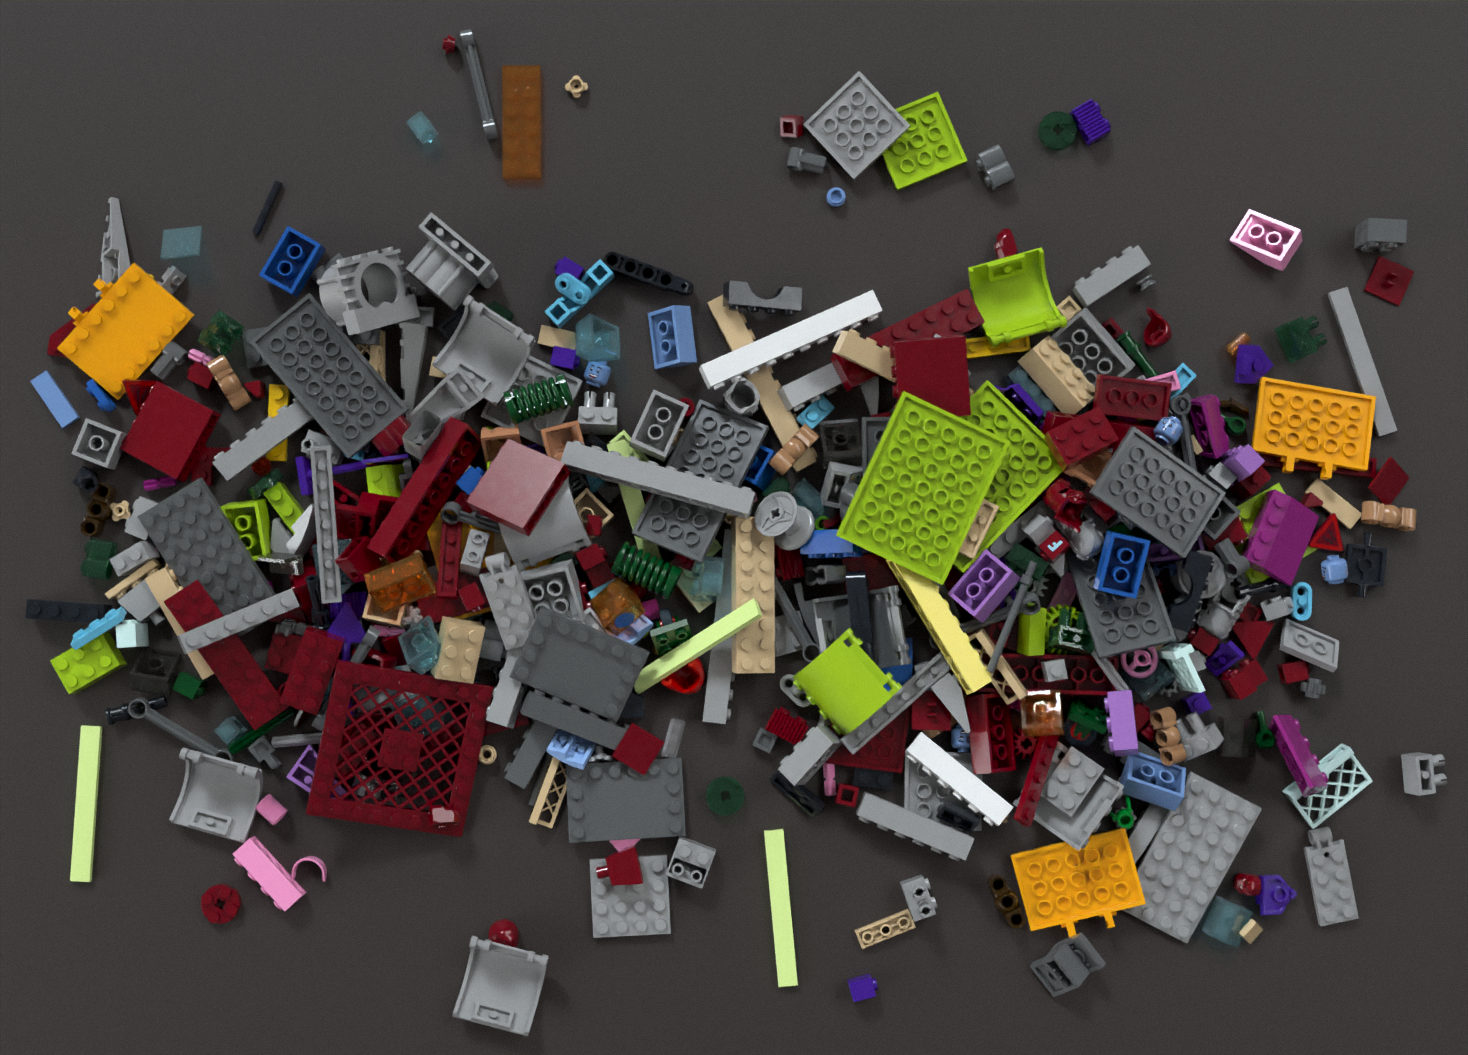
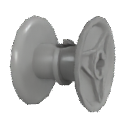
[755,491,815,550]
[1170,550,1226,599]

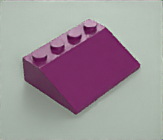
[1241,489,1319,586]
[1268,715,1329,798]

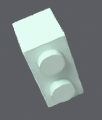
[116,620,149,648]

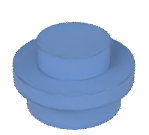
[827,187,846,207]

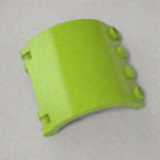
[968,247,1067,347]
[792,628,902,735]

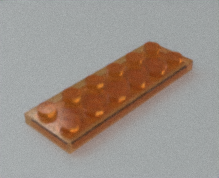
[502,65,541,179]

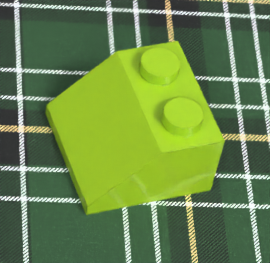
[366,464,405,497]

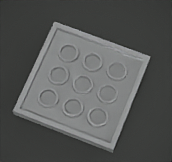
[803,71,911,180]
[481,356,583,447]
[904,751,982,831]
[590,855,671,938]

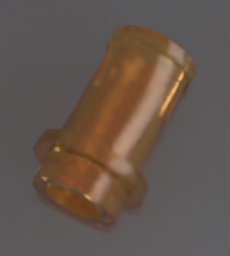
[1225,332,1251,355]

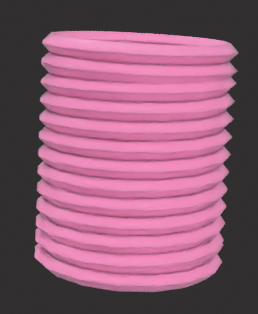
[255,794,288,826]

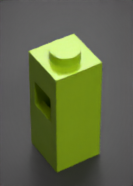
[1017,603,1047,656]

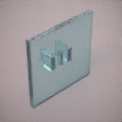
[160,226,202,260]

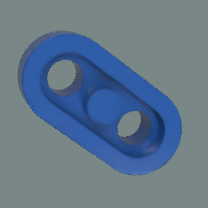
[86,378,117,413]

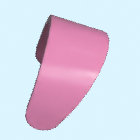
[292,856,327,882]

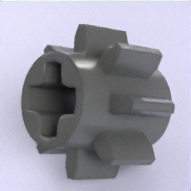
[1300,678,1326,699]

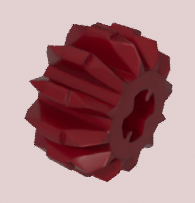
[1012,727,1040,760]

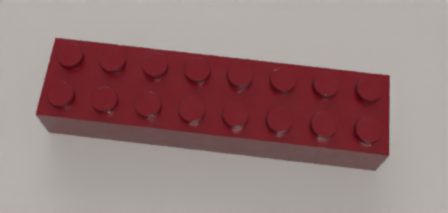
[830,289,985,392]
[367,416,482,571]
[164,579,288,730]
[960,653,1118,695]

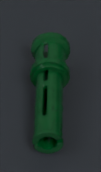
[1115,330,1159,379]

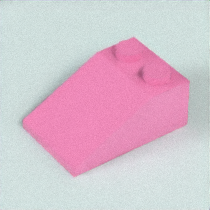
[1230,209,1303,271]

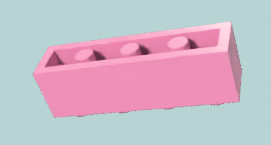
[233,836,306,911]

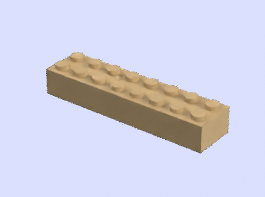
[731,517,775,673]

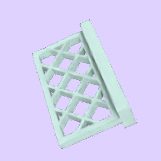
[1157,643,1206,693]
[1282,743,1373,829]

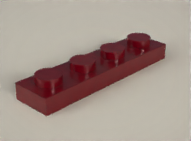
[437,521,463,598]

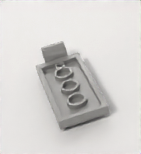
[479,552,536,650]
[1304,826,1359,926]

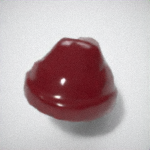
[1143,308,1172,347]
[488,919,519,948]

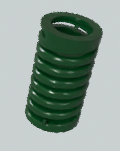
[503,373,574,425]
[611,541,683,600]

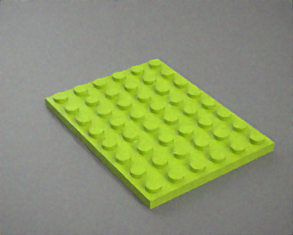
[953,380,1062,573]
[836,391,1010,585]

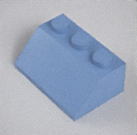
[648,305,697,369]
[1120,752,1186,811]

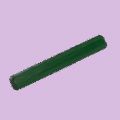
[228,706,297,755]

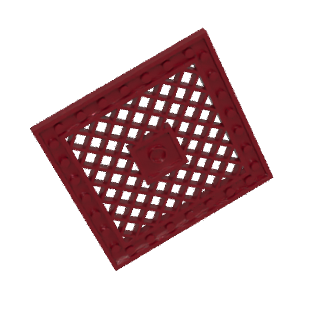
[306,659,493,837]

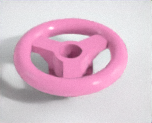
[1120,647,1158,678]

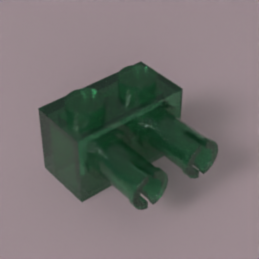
[197,309,244,356]
[1275,316,1327,363]
[1005,542,1050,592]
[1048,608,1094,655]

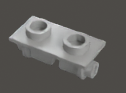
[158,265,187,295]

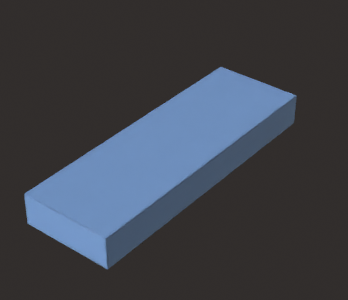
[30,371,80,429]

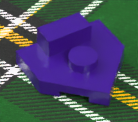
[1234,344,1274,384]
[1256,874,1297,916]

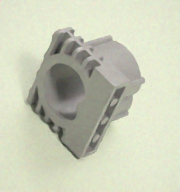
[405,212,498,311]
[317,246,420,335]

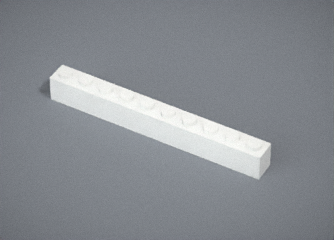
[699,290,883,390]

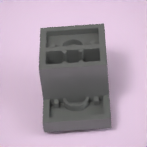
[1030,932,1106,997]

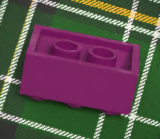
[1190,394,1229,459]

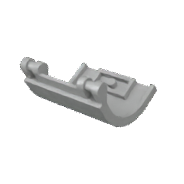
[432,295,536,407]
[498,476,592,571]
[1012,742,1124,851]
[169,747,263,843]
[452,936,549,1036]

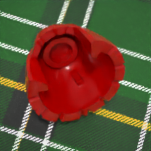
[661,657,705,694]

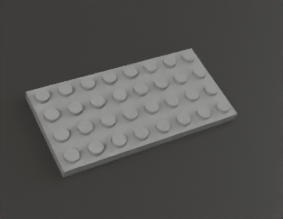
[1123,771,1262,943]

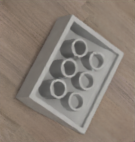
[1051,307,1136,405]
[500,559,585,622]

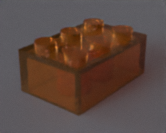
[364,553,437,614]

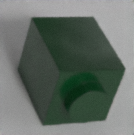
[172,671,207,699]

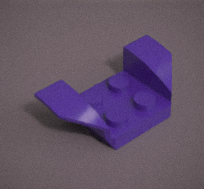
[994,383,1044,427]

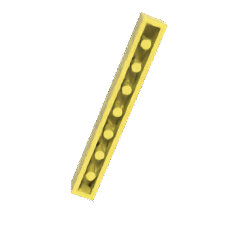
[886,559,992,695]

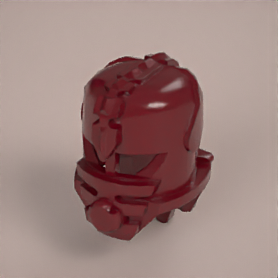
[1043,478,1087,534]

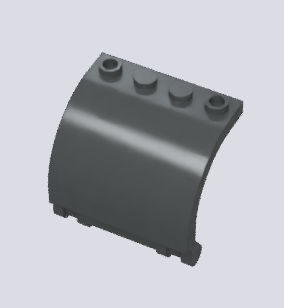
[812,585,911,668]

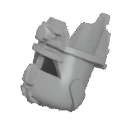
[723,378,760,418]
[1053,513,1105,560]
[1197,592,1251,639]

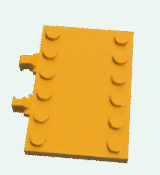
[57,263,195,400]
[1251,377,1376,480]
[1011,827,1146,937]

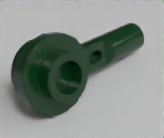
[1220,413,1246,436]
[1255,711,1275,749]

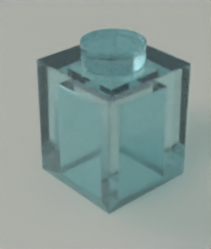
[406,111,438,145]
[214,716,247,745]

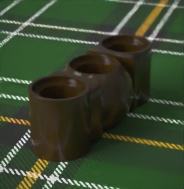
[80,483,117,537]
[988,874,1026,929]

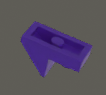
[1204,640,1244,676]

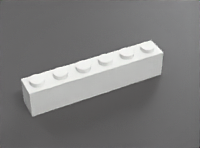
[905,732,1013,826]

